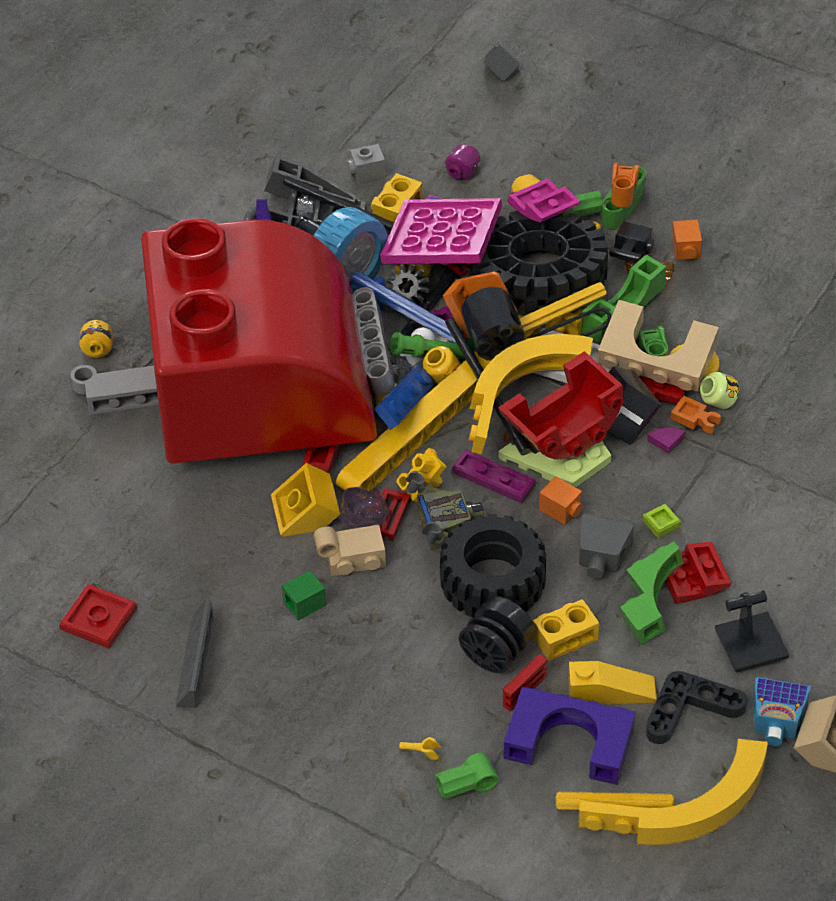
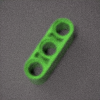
[601,166,646,230]

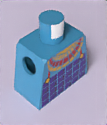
[753,677,811,747]

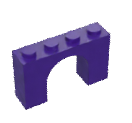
[504,687,635,785]

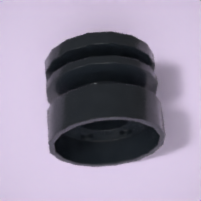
[458,596,535,673]

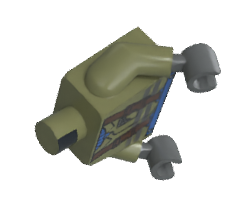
[406,471,484,550]

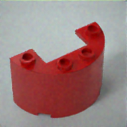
[498,351,624,459]

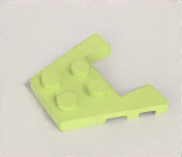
[498,441,611,487]

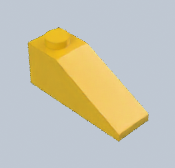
[568,661,657,705]

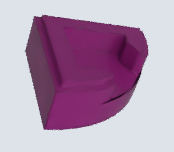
[647,427,685,453]

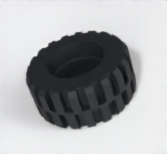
[440,514,546,618]

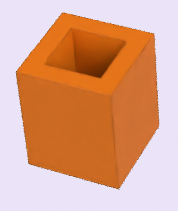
[671,219,702,260]
[539,476,583,525]

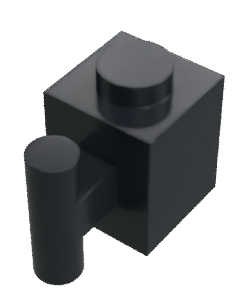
[609,221,654,263]

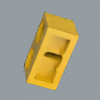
[371,173,423,222]
[533,599,599,661]

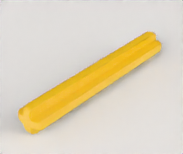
[519,282,607,333]
[556,792,674,810]

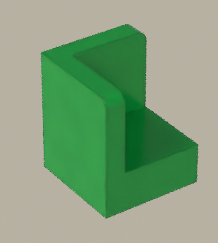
[282,571,326,620]

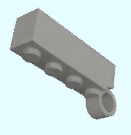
[70,365,159,415]

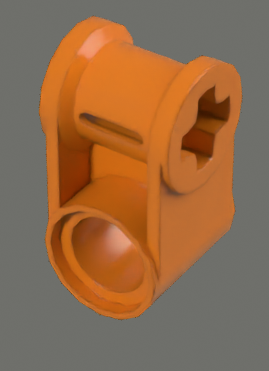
[611,162,639,208]

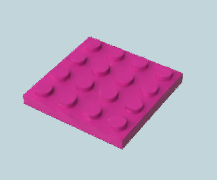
[380,198,502,265]

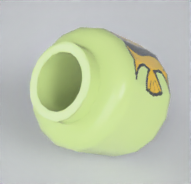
[700,372,739,409]

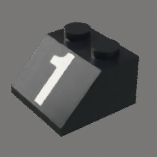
[608,366,661,445]

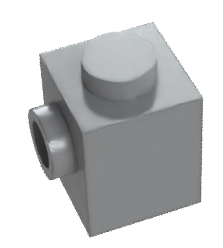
[347,144,385,184]

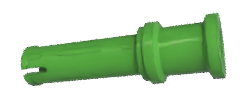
[390,332,465,360]

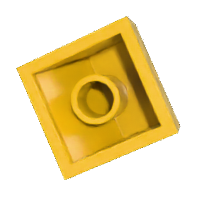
[271,463,340,537]

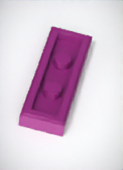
[452,449,536,503]

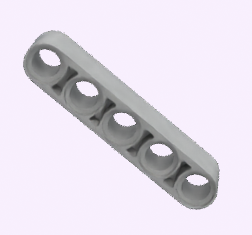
[352,287,395,396]

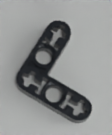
[646,671,747,744]

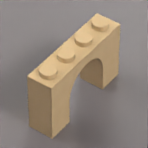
[598,300,719,392]

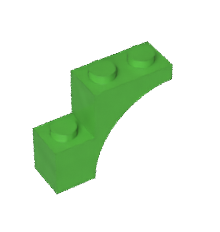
[620,541,683,645]

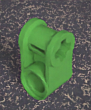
[636,326,668,356]

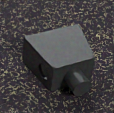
[579,514,634,579]

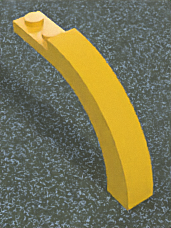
[468,334,593,455]
[579,739,768,845]

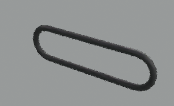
[530,307,611,338]

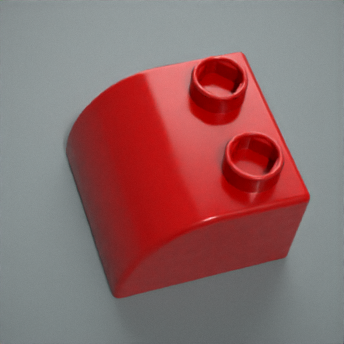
[141,218,377,464]

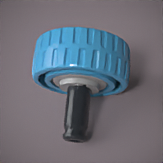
[295,207,388,293]

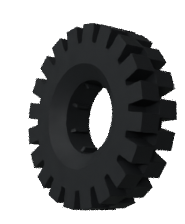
[470,211,608,313]

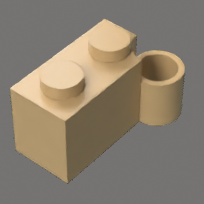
[314,524,386,576]

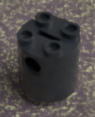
[461,287,526,361]

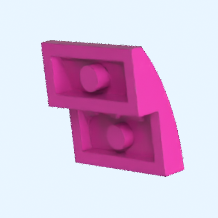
[508,178,580,222]

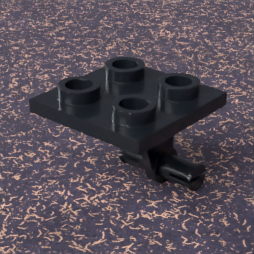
[715,590,789,672]

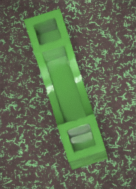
[582,255,666,344]

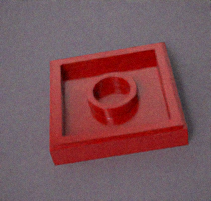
[60,584,137,649]

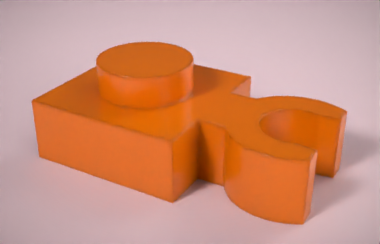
[670,396,721,434]

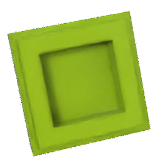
[642,504,681,538]

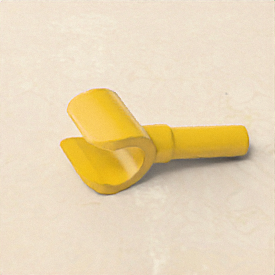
[399,737,442,761]

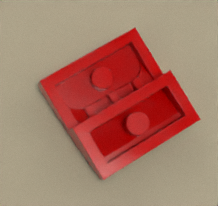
[665,541,731,604]

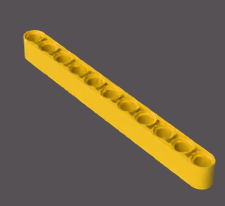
[336,315,542,500]

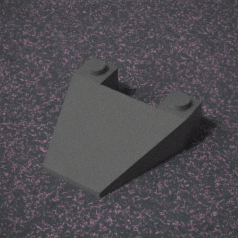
[264,155,366,227]

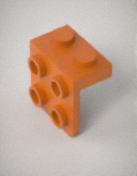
[443,272,518,339]

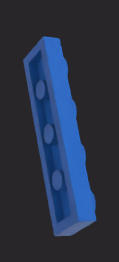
[374,364,435,430]

